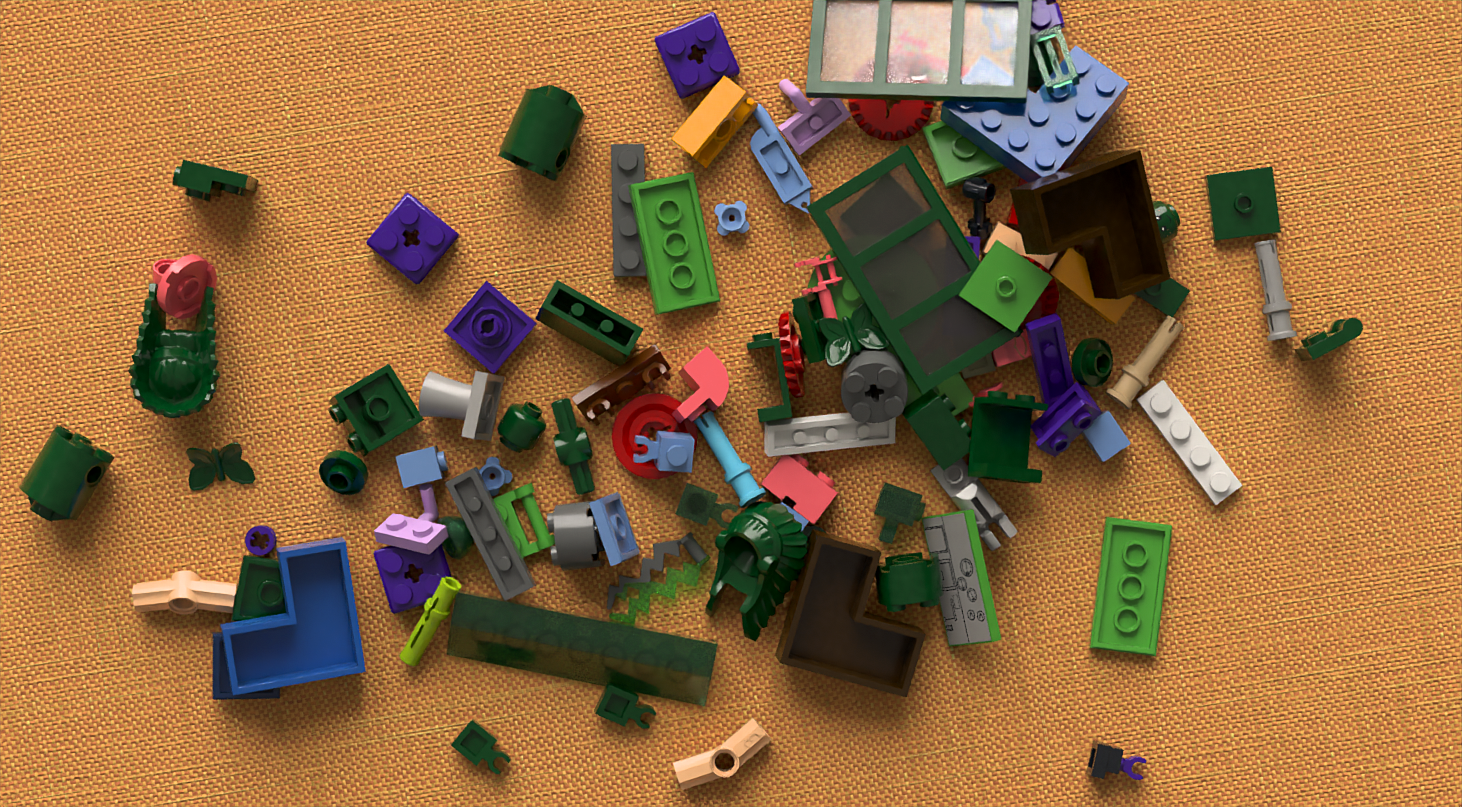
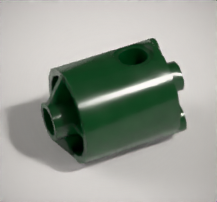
[498,85,587,182]
[19,424,115,522]

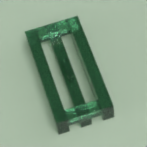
[1030,25,1080,94]

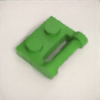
[493,482,555,558]

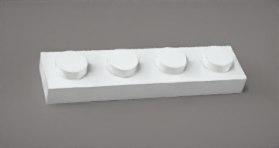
[1135,380,1243,505]
[764,412,896,457]

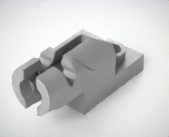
[930,458,1018,551]

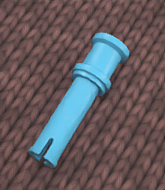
[694,411,766,508]

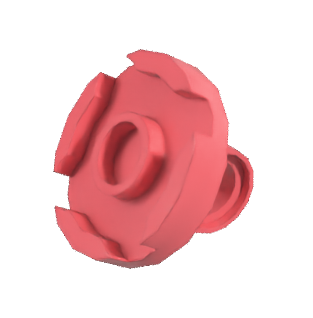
[153,254,217,320]

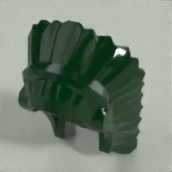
[128,283,220,418]
[705,501,808,641]

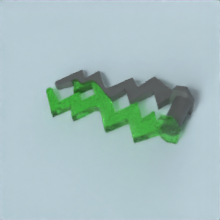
[607,532,711,624]

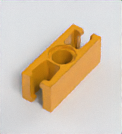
[671,75,758,168]
[1049,247,1135,325]

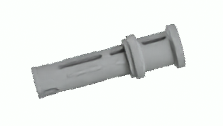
[1254,239,1297,341]

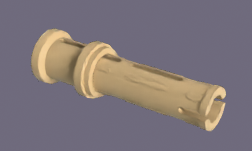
[1106,315,1185,410]

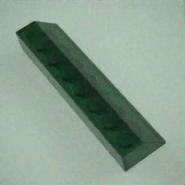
[447,590,718,706]

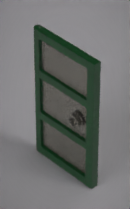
[806,145,1023,395]

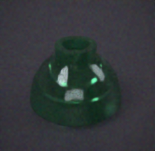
[437,515,474,560]

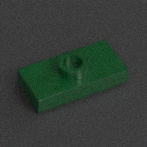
[1133,278,1190,317]

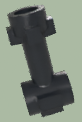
[962,177,996,240]

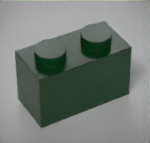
[902,388,972,470]

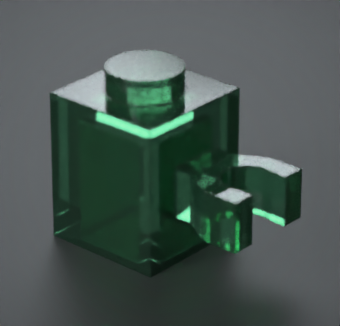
[873,482,926,544]
[675,483,739,529]

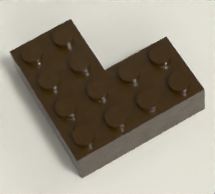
[1010,150,1171,299]
[775,529,926,697]

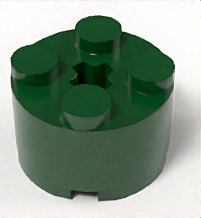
[874,552,944,612]

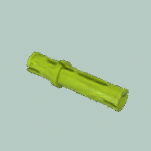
[399,576,461,666]

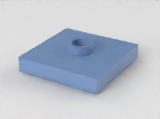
[589,492,640,566]

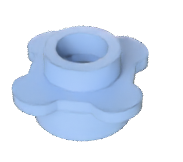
[714,201,749,236]

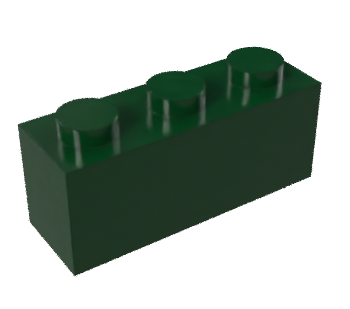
[535,280,643,367]

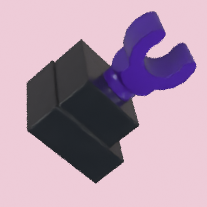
[1086,740,1146,780]

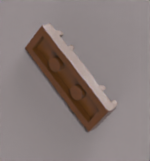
[572,344,671,426]

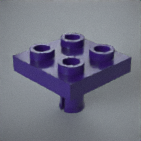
[444,281,537,374]

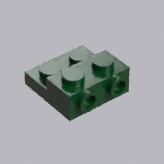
[173,160,258,202]
[328,364,424,457]

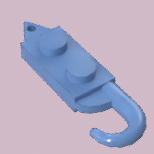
[738,103,814,214]

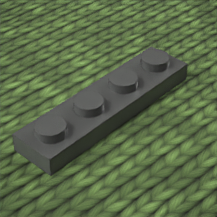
[611,144,647,277]
[445,467,536,601]

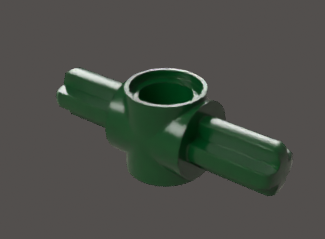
[551,398,595,495]

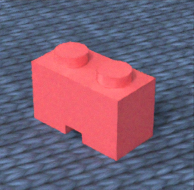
[761,454,838,524]

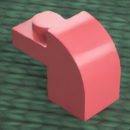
[671,346,729,423]

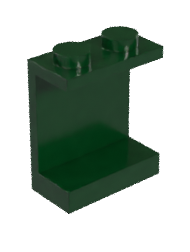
[746,332,792,422]
[968,391,1048,483]

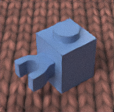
[633,431,695,473]

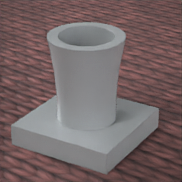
[419,371,505,441]

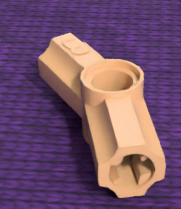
[132,571,236,615]
[673,718,772,790]

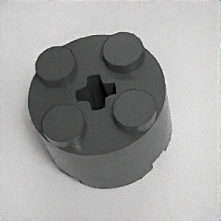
[841,347,908,423]
[547,501,605,571]

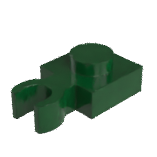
[594,681,656,729]
[451,718,511,774]

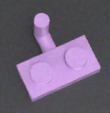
[778,79,851,155]
[374,483,448,555]

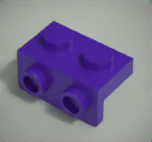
[1031,382,1102,457]

